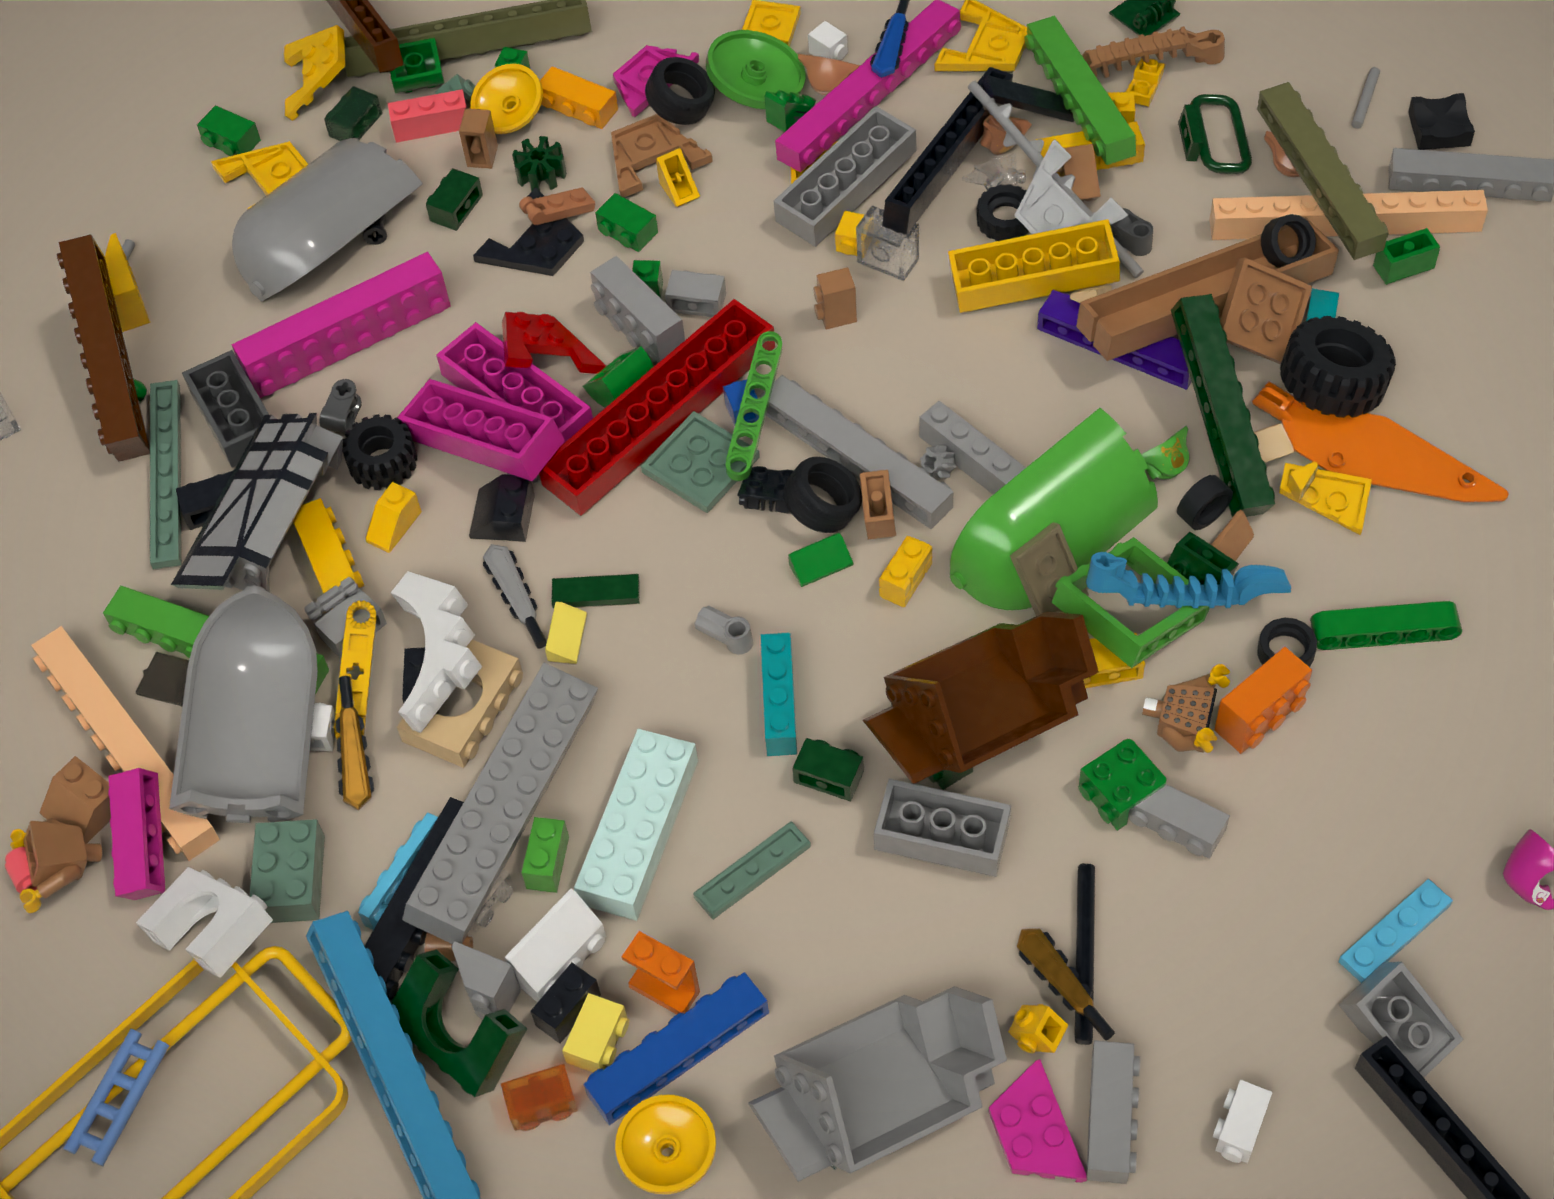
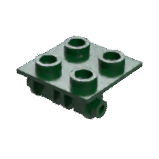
[1109,0,1180,36]

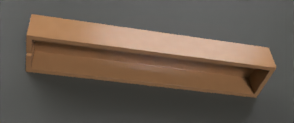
[1076,218,1339,361]

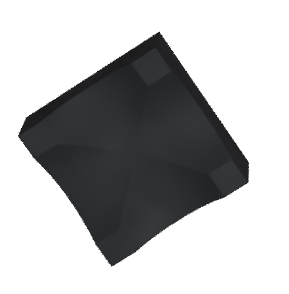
[1408,93,1475,150]

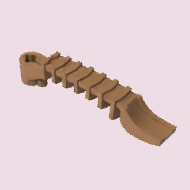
[1082,26,1225,78]

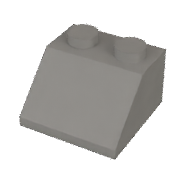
[451,941,521,1019]

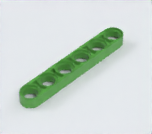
[726,331,782,481]

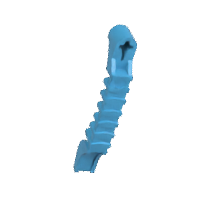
[1086,552,1291,608]

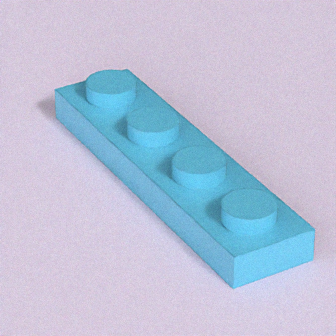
[358,812,438,930]
[1338,879,1453,983]

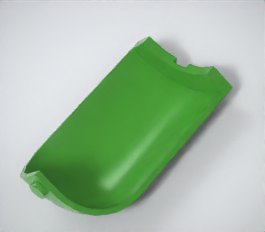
[950,408,1158,610]

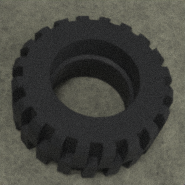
[1280,316,1396,418]

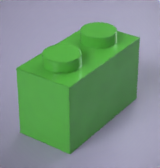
[521,817,569,893]

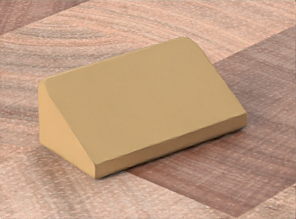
[1070,284,1112,303]
[1254,423,1294,462]

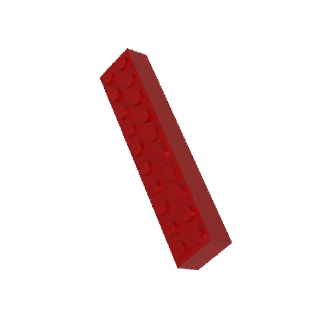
[539,299,775,516]

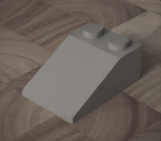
[1339,962,1464,1077]

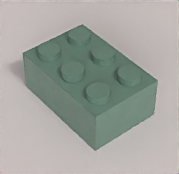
[249,819,325,923]

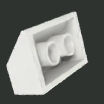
[505,888,606,1002]

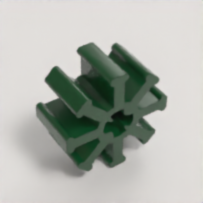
[512,136,567,191]

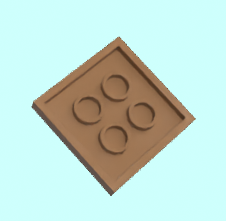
[1220,257,1312,365]

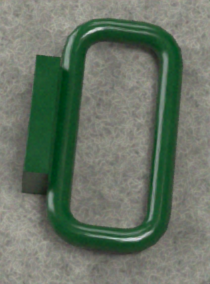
[1178,94,1252,174]

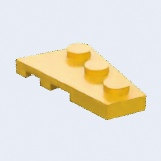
[1279,463,1372,535]

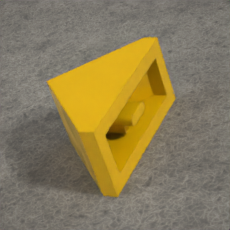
[656,148,700,207]

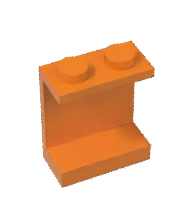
[621,931,700,1014]

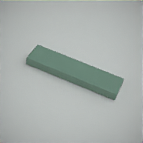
[693,821,811,920]

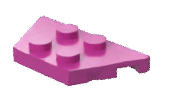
[613,45,699,117]
[988,1059,1087,1183]

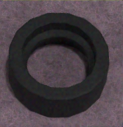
[1261,214,1316,268]
[1177,475,1233,530]
[1257,617,1317,667]

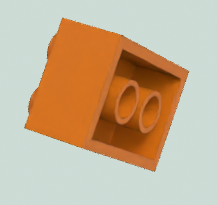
[1214,647,1312,754]

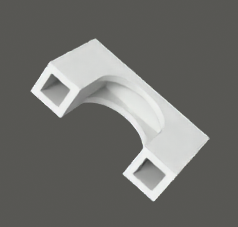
[136,867,273,978]

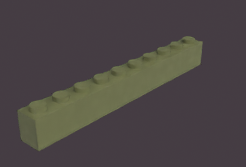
[344,0,592,77]

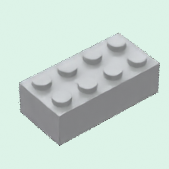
[590,256,685,365]
[874,779,1011,877]

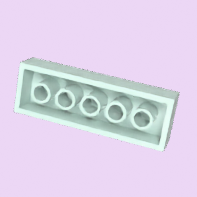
[574,729,698,921]

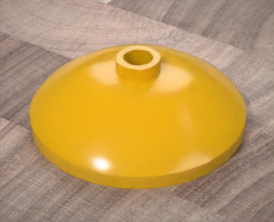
[470,64,543,134]
[615,1095,716,1195]

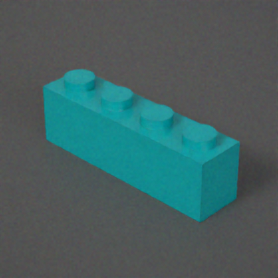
[761,633,797,756]

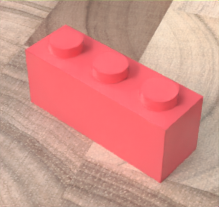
[388,89,467,143]

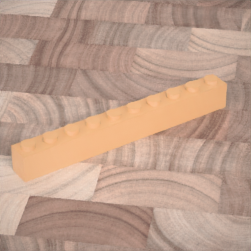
[1209,190,1488,240]
[31,626,220,861]

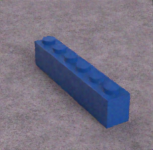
[584,972,769,1126]

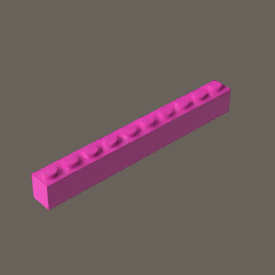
[775,0,961,172]

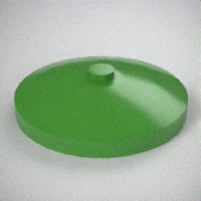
[705,30,806,109]

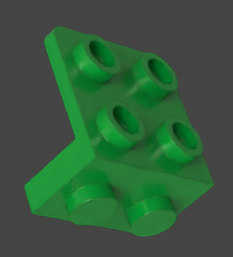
[1078,739,1167,831]

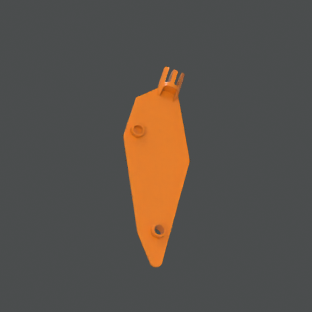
[1252,381,1509,502]

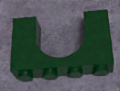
[391,950,527,1097]

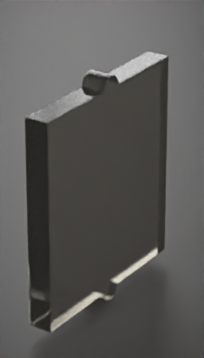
[135,652,189,707]

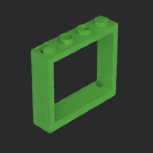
[1051,537,1210,668]

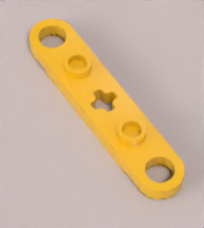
[334,600,377,739]

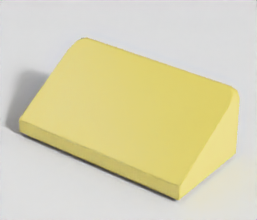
[545,602,587,664]

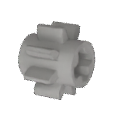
[920,445,956,480]

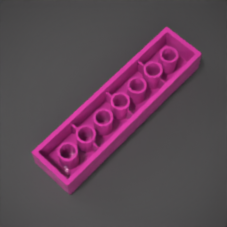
[231,251,451,398]

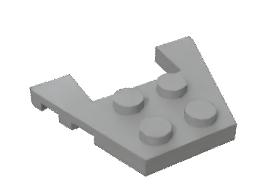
[1014,139,1128,234]

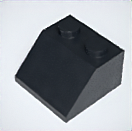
[469,474,535,542]

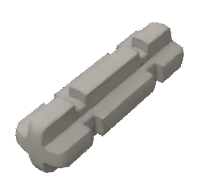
[304,577,359,621]

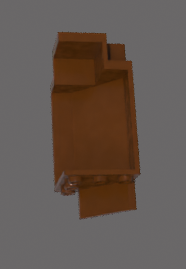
[863,612,1099,784]

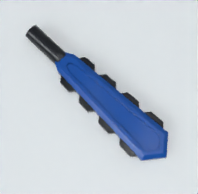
[870,0,910,78]

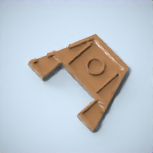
[611,114,713,197]

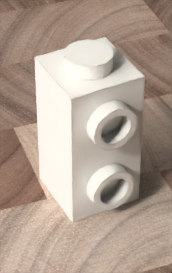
[1213,1080,1272,1164]

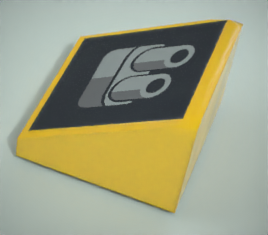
[1287,462,1318,502]

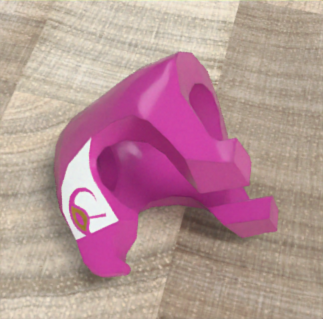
[1503,829,1554,910]

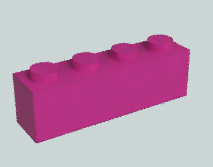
[108,768,165,900]

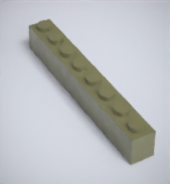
[1257,82,1389,260]

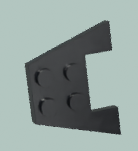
[473,187,584,276]

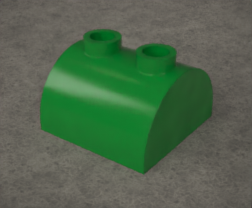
[390,37,445,93]
[582,346,653,408]

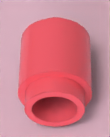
[5,847,37,893]

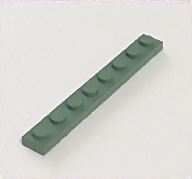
[150,380,182,569]

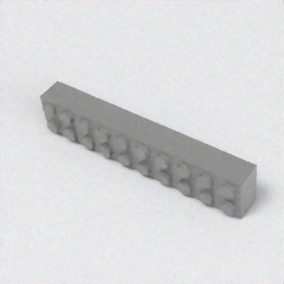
[403,662,598,944]

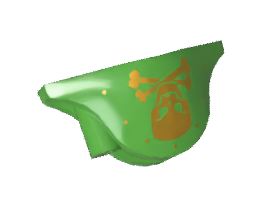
[1141,425,1189,480]

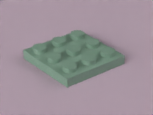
[641,411,760,513]

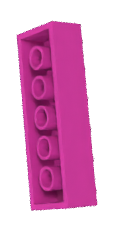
[436,322,593,443]
[397,379,565,481]

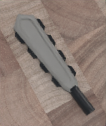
[483,544,547,649]

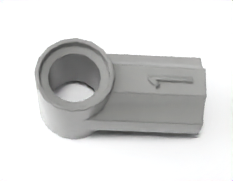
[694,605,753,655]

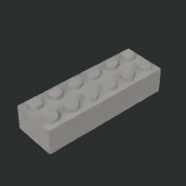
[774,106,917,247]

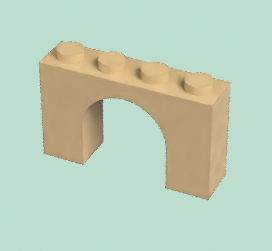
[397,639,523,768]

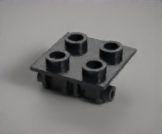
[737,466,793,514]

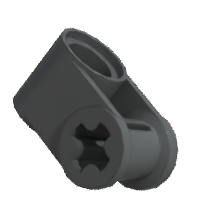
[1110,208,1153,256]
[320,379,362,433]

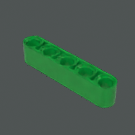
[1310,601,1462,650]

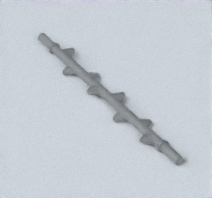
[968,81,1144,278]

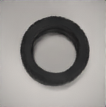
[645,57,715,125]
[784,457,862,533]

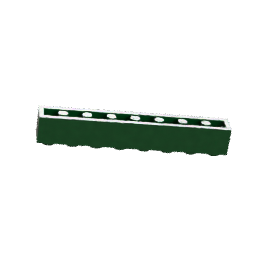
[1171,294,1275,517]

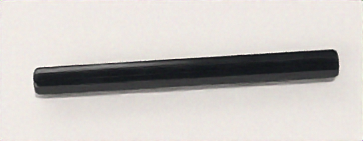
[1075,863,1095,1045]

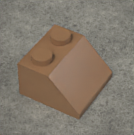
[39,756,111,843]

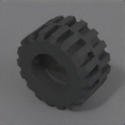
[342,414,418,491]

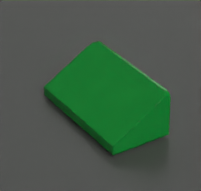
[788,533,854,587]

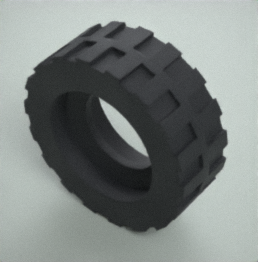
[977,184,1029,241]

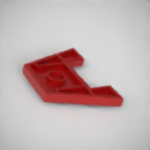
[502,311,606,374]

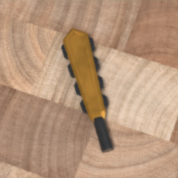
[336,676,374,811]
[1017,928,1115,1040]

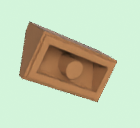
[1211,510,1254,561]

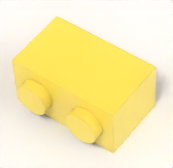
[562,993,629,1072]

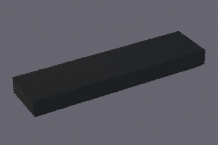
[983,75,1074,122]

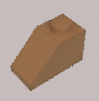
[860,469,896,540]

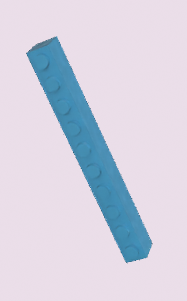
[306,911,480,1199]

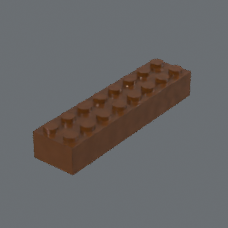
[57,234,150,462]

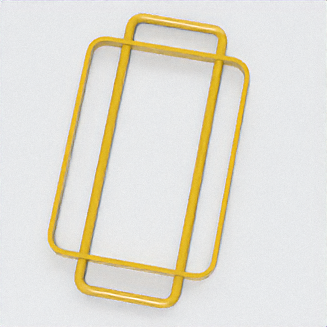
[0,946,352,1199]

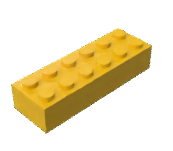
[948,219,1120,313]

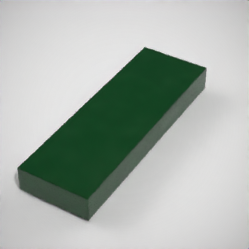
[552,574,640,608]

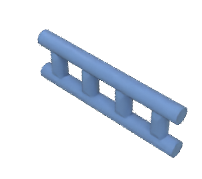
[63,1029,169,1166]

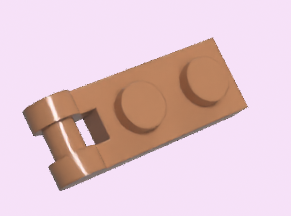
[519,187,595,225]

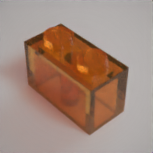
[500,1064,578,1131]

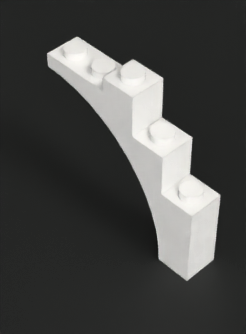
[391,571,482,733]

